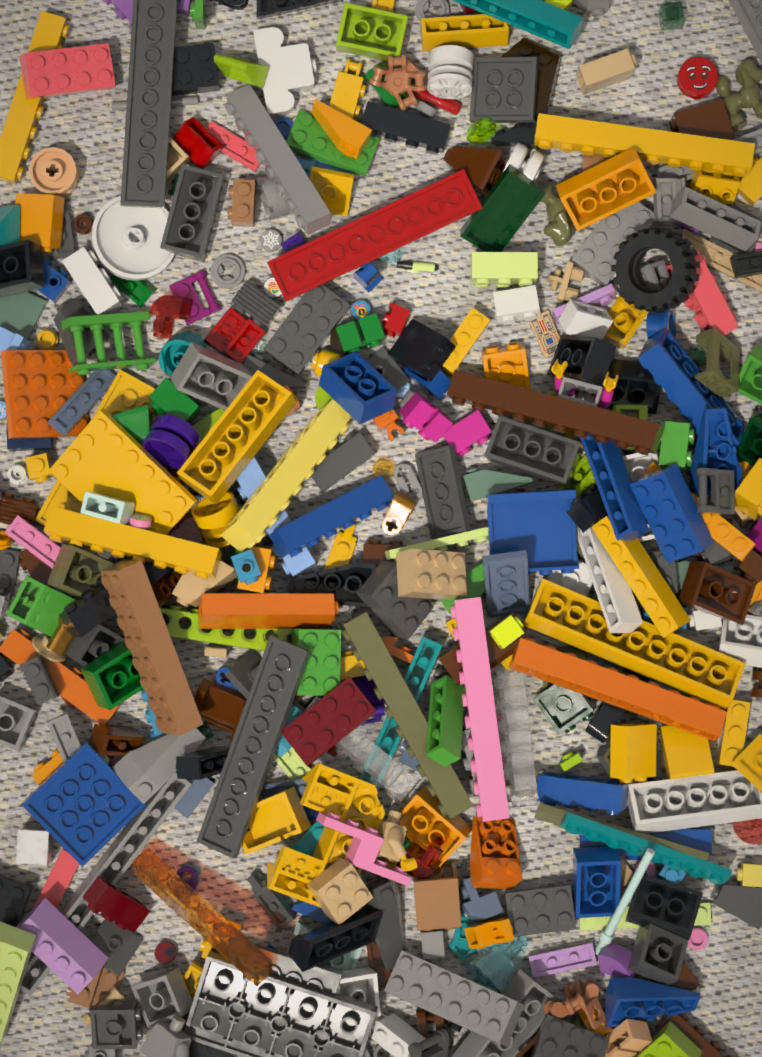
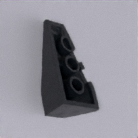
[288,562,378,608]

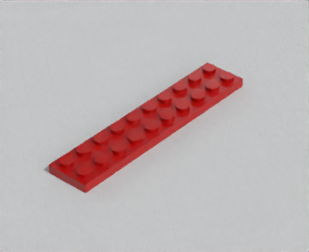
[267,169,482,302]

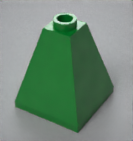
[112,405,152,446]

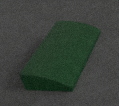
[460,164,545,252]

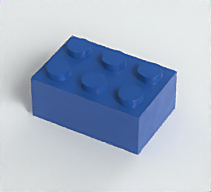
[319,351,398,424]
[572,846,621,918]

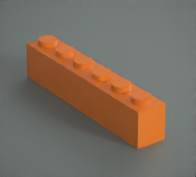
[0,628,121,725]

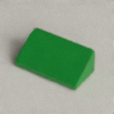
[110,274,158,307]

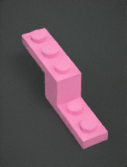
[316,811,412,886]

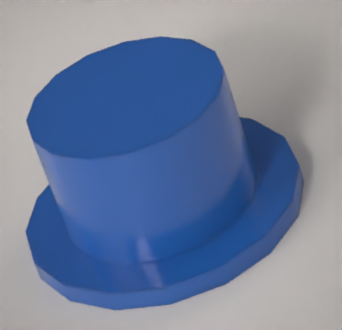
[646,308,676,339]

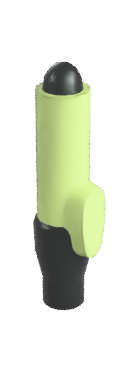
[396,261,439,273]

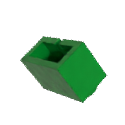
[335,313,385,354]

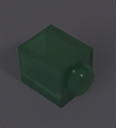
[658,1,685,31]

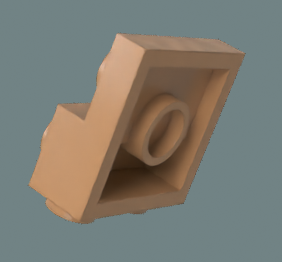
[66,967,125,1008]

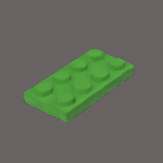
[286,109,380,177]

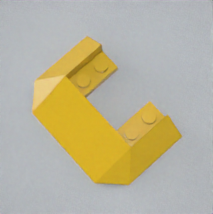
[267,763,385,908]

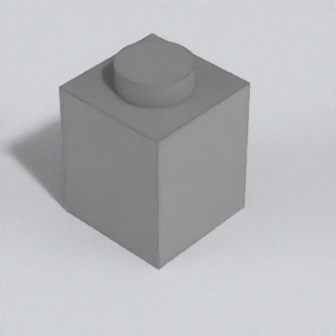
[420,929,445,963]

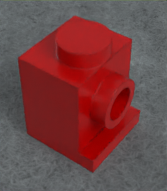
[382,302,410,338]

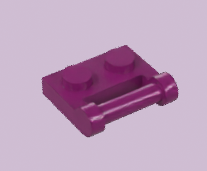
[169,270,222,326]

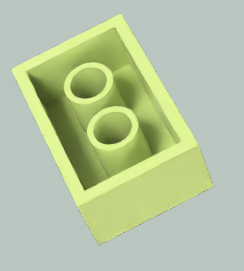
[471,252,538,288]

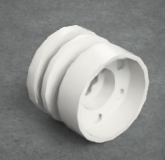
[427,45,473,99]

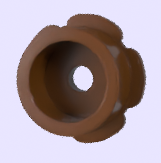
[73,213,94,235]

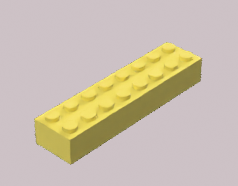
[220,399,352,552]

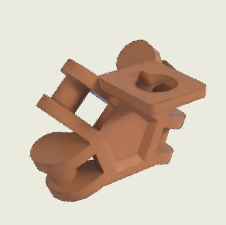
[369,53,427,111]
[543,979,606,1029]

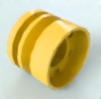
[192,491,239,548]

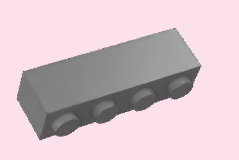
[670,187,762,251]

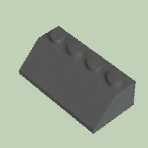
[160,164,225,262]

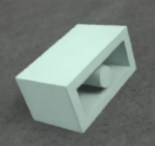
[80,491,135,525]

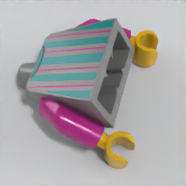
[551,359,619,409]

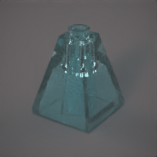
[463,936,527,994]

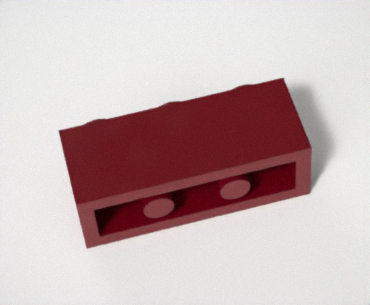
[82,876,151,932]

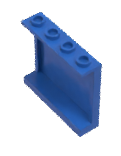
[486,489,580,576]

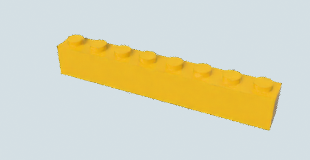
[0,11,70,185]
[44,506,222,580]

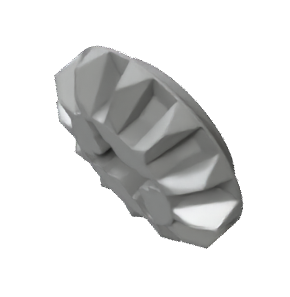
[415,0,449,23]
[210,254,245,289]

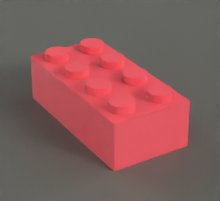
[19,43,116,100]

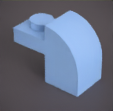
[0,326,30,352]

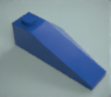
[690,407,742,495]
[605,977,701,1027]

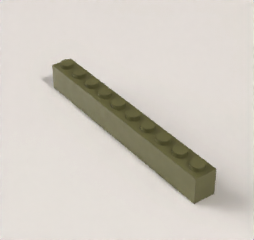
[341,612,473,819]

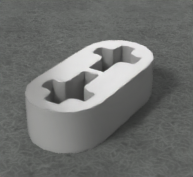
[394,464,423,502]

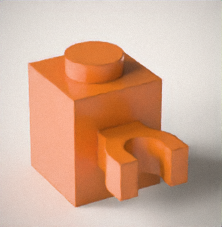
[372,410,405,442]

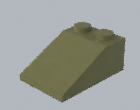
[46,544,114,598]

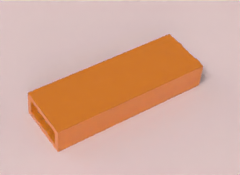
[198,593,338,629]

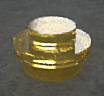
[372,459,394,480]

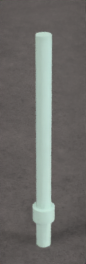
[594,848,655,955]

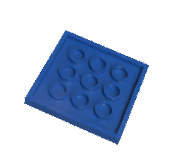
[21,742,146,867]

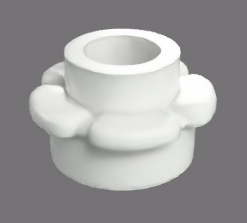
[7,463,28,485]

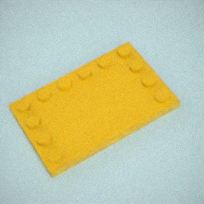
[48,408,198,535]

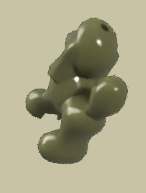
[715,59,762,130]
[539,175,589,246]

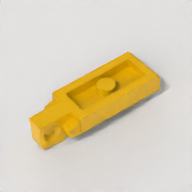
[324,525,357,570]

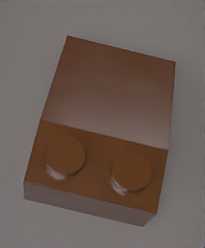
[678,561,756,625]

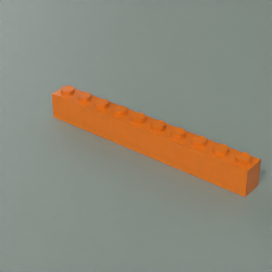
[509,638,727,741]

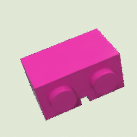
[400,392,453,443]
[442,410,492,457]

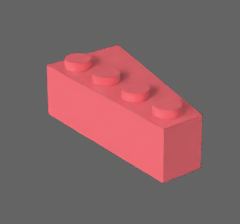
[665,251,739,336]

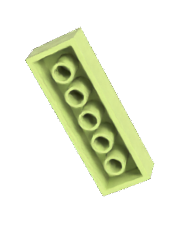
[0,922,37,1044]

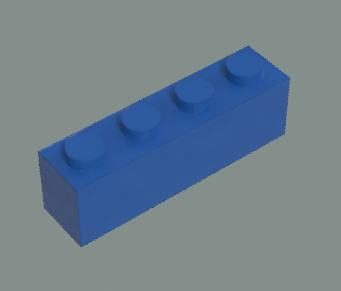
[536,771,628,814]

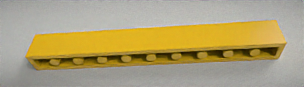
[534,113,755,177]

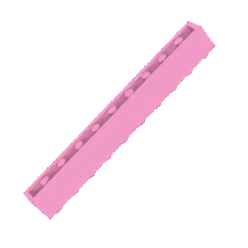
[450,597,510,822]

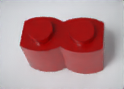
[172,117,223,169]

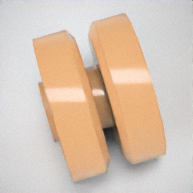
[29,147,79,197]

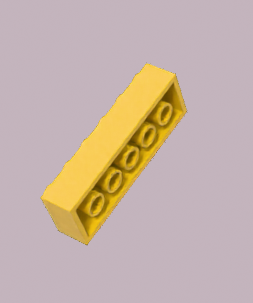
[177,370,296,505]

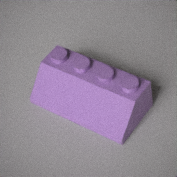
[16,898,109,994]

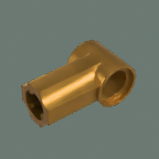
[46,616,74,656]

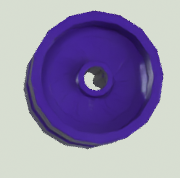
[142,414,199,469]

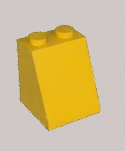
[659,723,715,779]

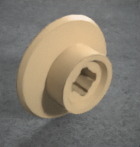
[32,634,67,662]

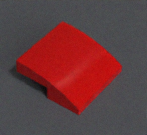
[203,307,265,363]

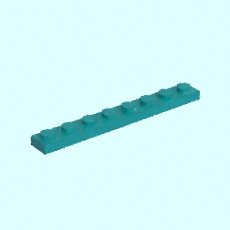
[559,812,732,885]

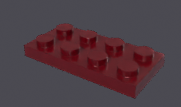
[282,677,377,767]

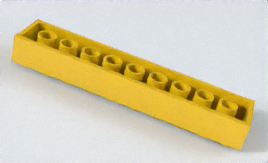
[523,578,746,710]

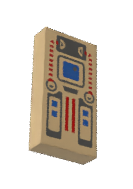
[529,310,560,359]

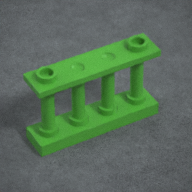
[61,311,157,376]

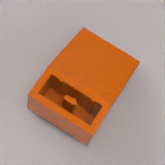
[470,816,523,889]

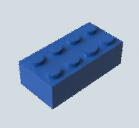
[629,463,714,563]

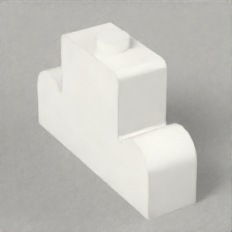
[253,27,317,118]

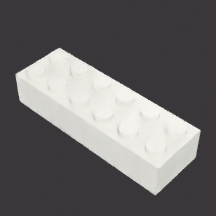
[627,770,762,834]

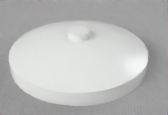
[91,196,174,281]

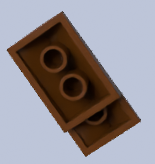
[437,612,532,686]

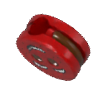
[677,57,718,99]

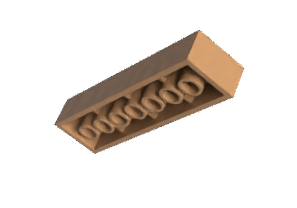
[100,560,203,735]

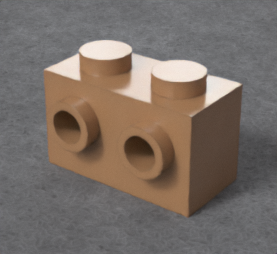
[228,179,256,227]

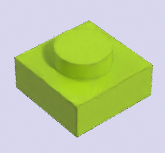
[559,751,583,772]

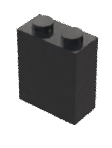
[387,319,456,382]

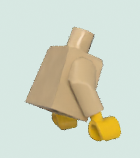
[376,810,417,871]

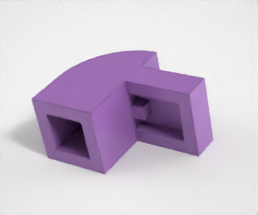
[598,943,637,978]

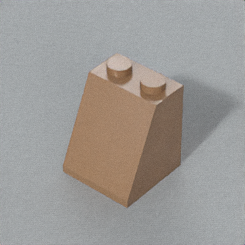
[412,861,461,932]

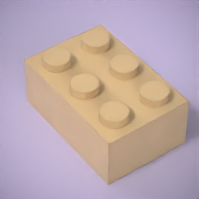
[396,548,467,601]

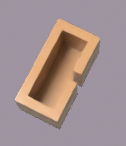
[604,1019,653,1057]

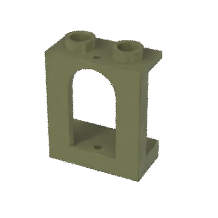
[695,327,740,398]

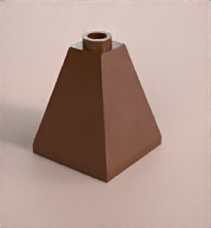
[444,146,508,197]

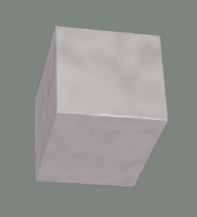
[16,828,53,865]

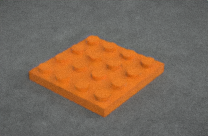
[1,350,89,439]

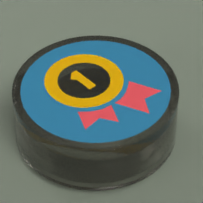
[350,299,372,321]

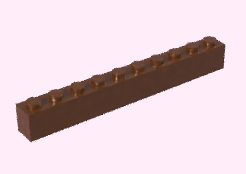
[447,370,664,455]

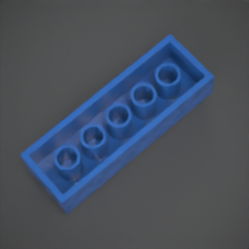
[638,327,746,446]

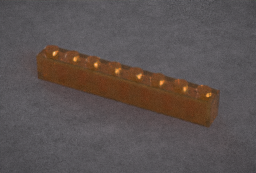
[132,848,273,987]

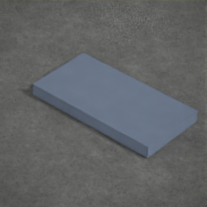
[482,550,530,617]

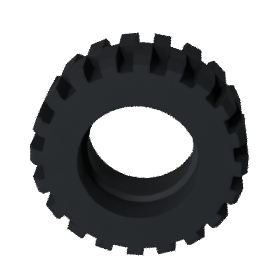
[612,228,700,312]

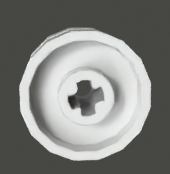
[503,142,545,182]

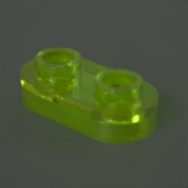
[466,118,496,143]

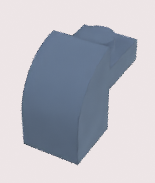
[459,877,504,922]

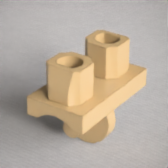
[546,261,584,303]

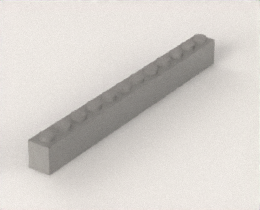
[20,771,192,996]

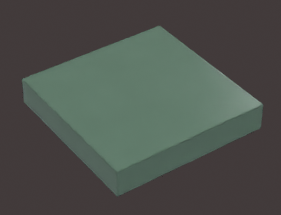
[0,292,47,340]

